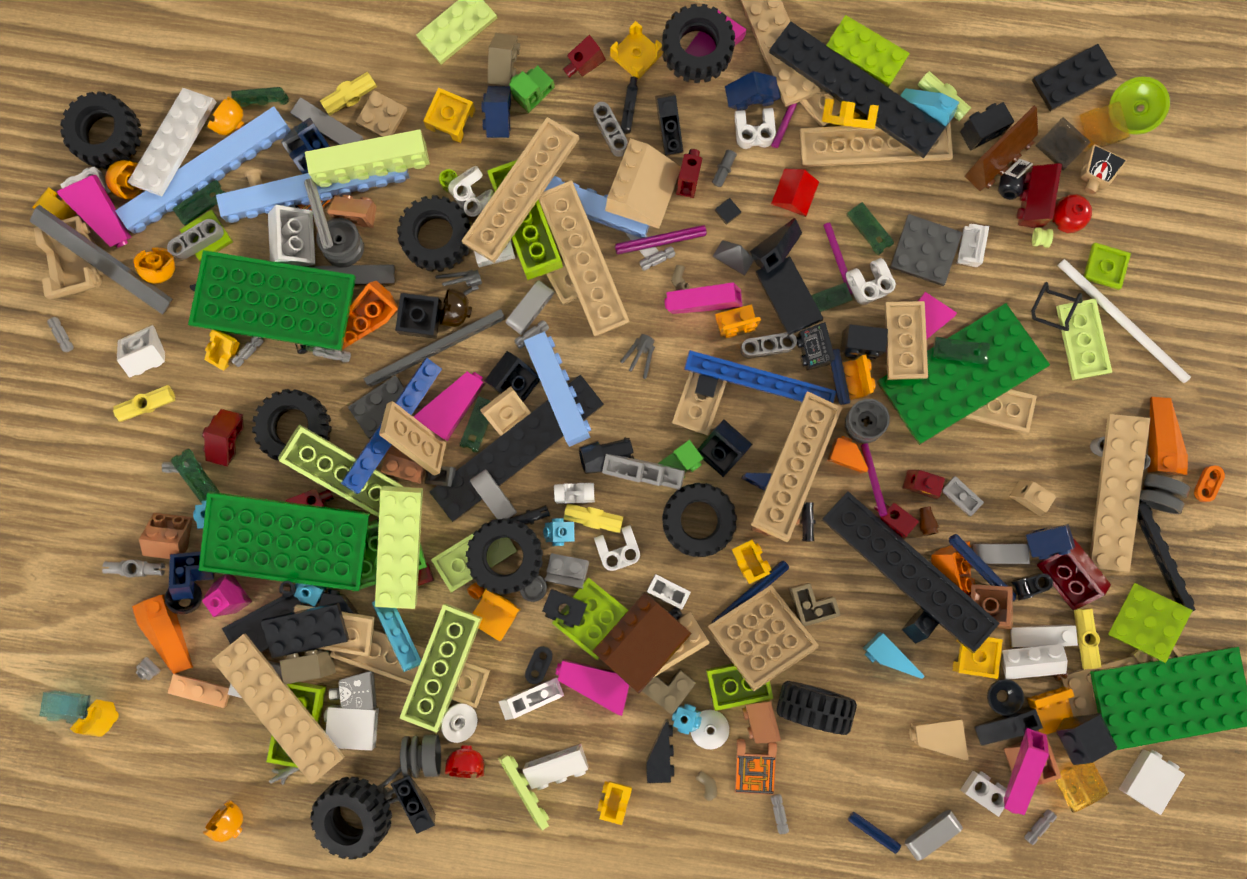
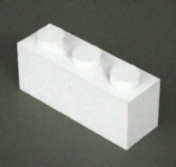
[1002,644,1068,680]

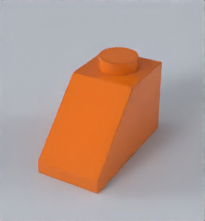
[827,436,868,473]

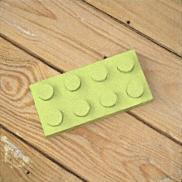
[416,0,497,64]
[1056,299,1112,380]
[431,534,517,593]
[498,754,549,831]

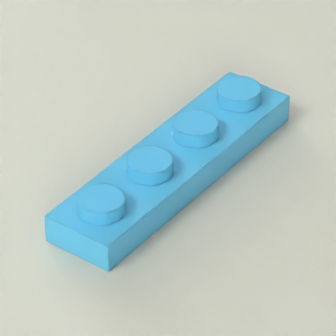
[372,601,422,672]

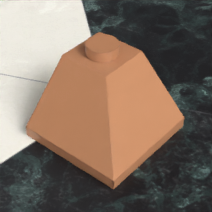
[971,585,1013,630]

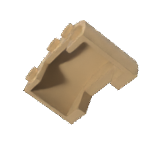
[34,216,104,300]

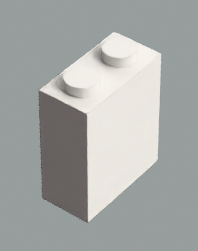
[324,705,379,751]
[1119,749,1185,815]

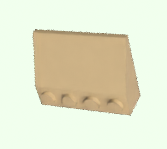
[605,138,681,229]

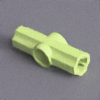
[917,71,971,121]

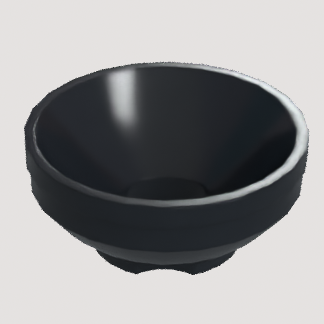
[165,583,202,615]
[987,679,1024,716]

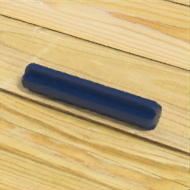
[831,349,850,405]
[848,812,901,854]

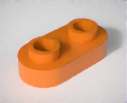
[1194,465,1225,502]

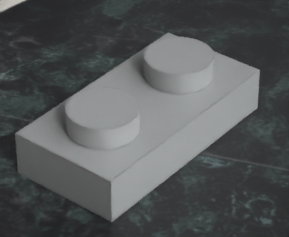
[942,476,984,517]

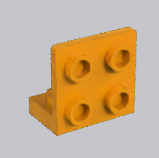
[715,304,761,338]
[842,355,876,400]
[472,589,521,641]
[1027,686,1075,735]

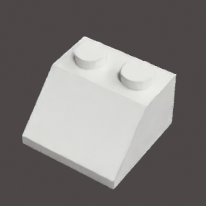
[117,325,165,377]

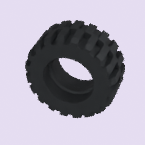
[662,3,735,83]
[60,91,142,169]
[397,195,471,272]
[252,389,332,461]
[662,483,737,557]
[466,518,543,594]
[776,681,857,735]
[310,776,392,860]

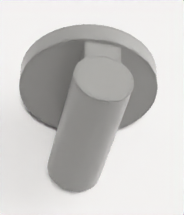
[136,657,161,680]

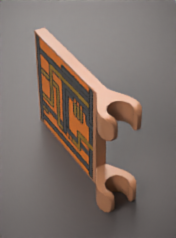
[735,738,777,795]

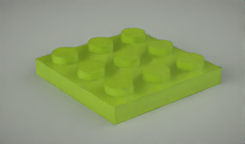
[552,577,629,660]
[1108,583,1193,663]

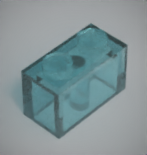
[39,690,91,724]

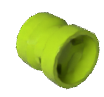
[439,169,460,193]

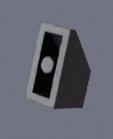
[320,589,359,614]

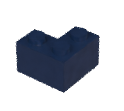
[725,71,781,111]
[481,86,511,138]
[289,118,330,174]
[1026,524,1075,560]
[169,552,214,600]

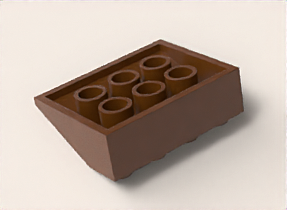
[964,105,1038,191]
[592,593,692,694]

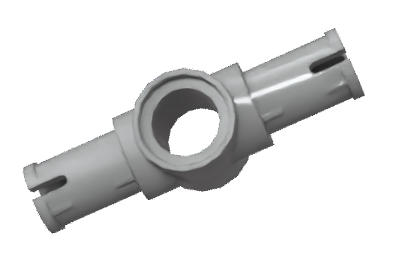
[102,560,165,577]

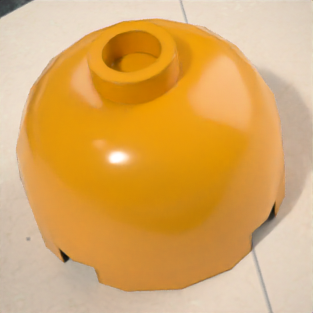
[208,96,245,136]
[105,160,143,199]
[134,247,175,284]
[203,800,243,842]

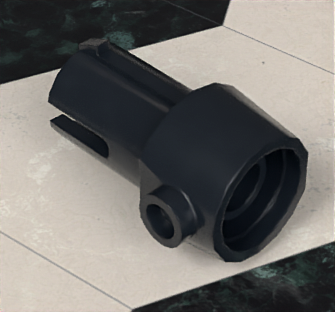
[579,437,634,474]

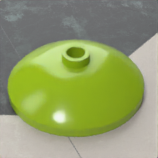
[1109,77,1170,135]

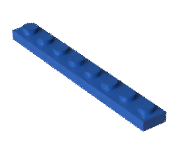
[684,350,836,403]
[341,358,442,494]

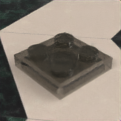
[1035,117,1091,170]

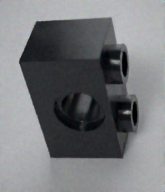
[542,589,588,628]

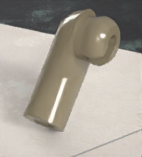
[671,265,689,291]
[696,771,718,801]

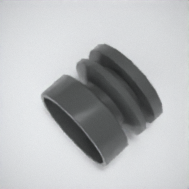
[845,399,890,443]
[400,734,441,778]

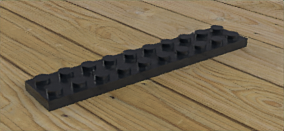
[769,21,945,159]
[429,375,604,522]
[822,492,1000,653]

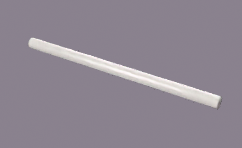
[1057,259,1191,383]

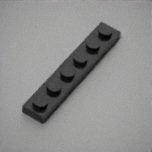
[1137,502,1196,612]

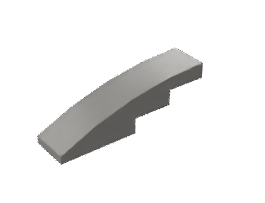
[602,454,685,490]

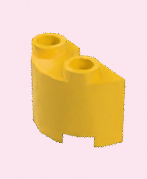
[32,187,77,220]
[204,330,240,371]
[732,539,771,584]
[70,699,119,737]
[597,781,632,825]

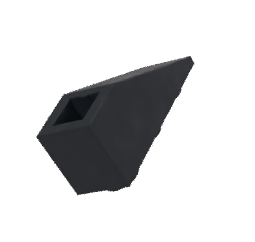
[655,93,684,155]
[750,218,802,273]
[902,608,939,644]
[974,706,1043,746]
[646,719,674,783]
[391,775,436,834]

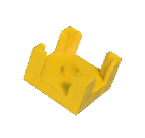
[610,21,663,80]
[423,87,475,143]
[822,98,879,129]
[952,637,1003,679]

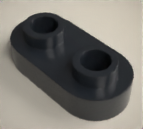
[525,646,553,684]

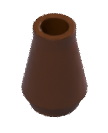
[919,506,940,536]

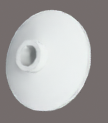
[441,703,478,743]
[691,709,729,749]

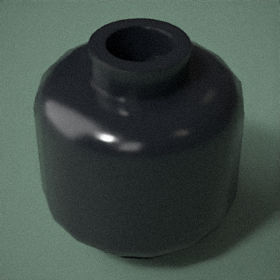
[998,171,1025,200]

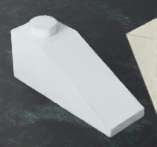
[1010,624,1078,647]
[498,678,564,720]

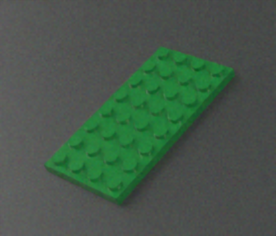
[188,250,356,351]
[877,303,1050,445]
[199,492,370,591]
[1090,647,1247,751]

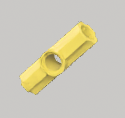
[320,72,377,116]
[113,385,175,422]
[564,503,623,533]
[1074,608,1101,669]

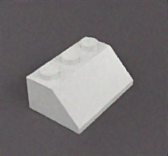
[268,205,315,267]
[523,744,589,790]

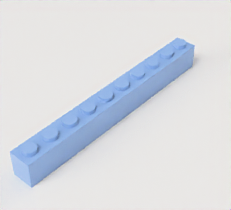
[115,106,291,234]
[216,169,410,223]

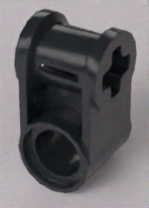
[1011,573,1053,601]

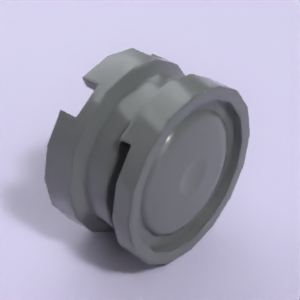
[520,575,547,602]

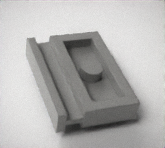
[545,553,589,589]

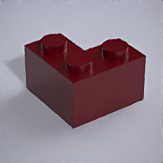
[202,409,243,467]

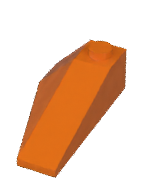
[342,281,398,350]
[1147,397,1188,476]
[931,541,975,598]
[132,594,193,674]

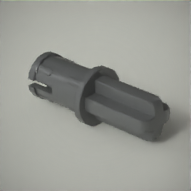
[712,150,737,187]

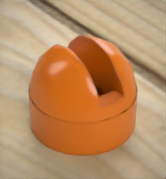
[467,583,484,600]

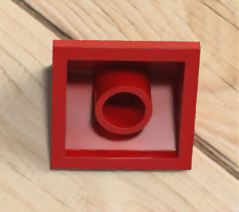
[771,169,819,217]

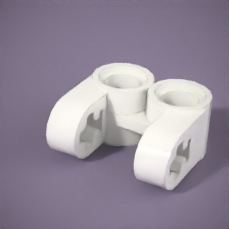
[735,108,776,149]
[448,166,494,217]
[846,258,896,305]
[554,483,595,504]
[594,525,640,571]

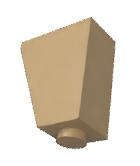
[909,717,969,760]

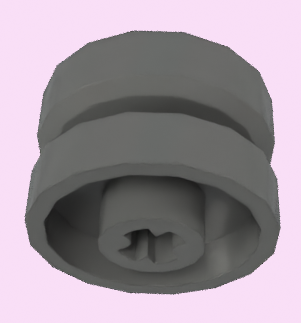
[317,218,364,267]
[1139,474,1190,515]

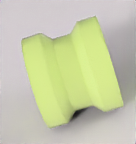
[1032,227,1053,248]

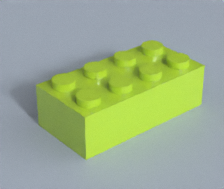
[826,15,910,88]
[266,682,326,768]

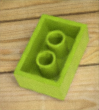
[706,664,774,711]

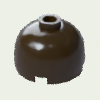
[440,288,472,327]

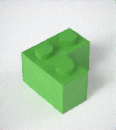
[509,65,555,113]
[658,440,703,478]

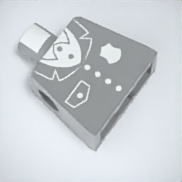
[329,671,377,710]

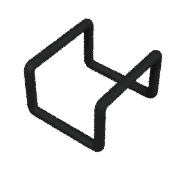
[1031,282,1083,331]

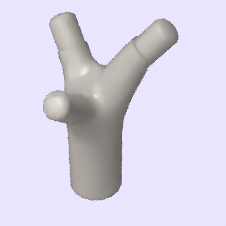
[269,766,300,785]

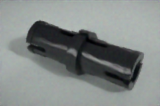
[800,502,816,542]
[510,505,550,525]
[279,581,295,597]

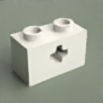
[647,574,691,609]

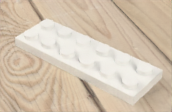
[128,88,217,197]

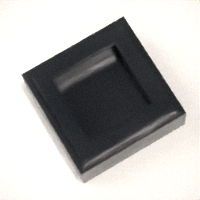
[715,198,741,225]
[695,374,718,398]

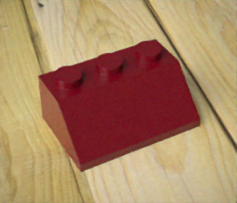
[1016,163,1062,229]
[1037,539,1111,611]

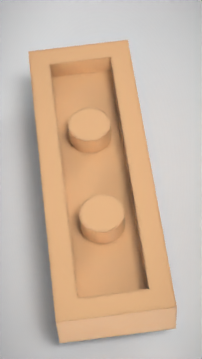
[168,674,230,708]

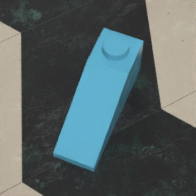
[900,88,959,128]
[863,632,925,679]

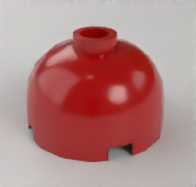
[1052,194,1092,233]
[445,745,485,778]

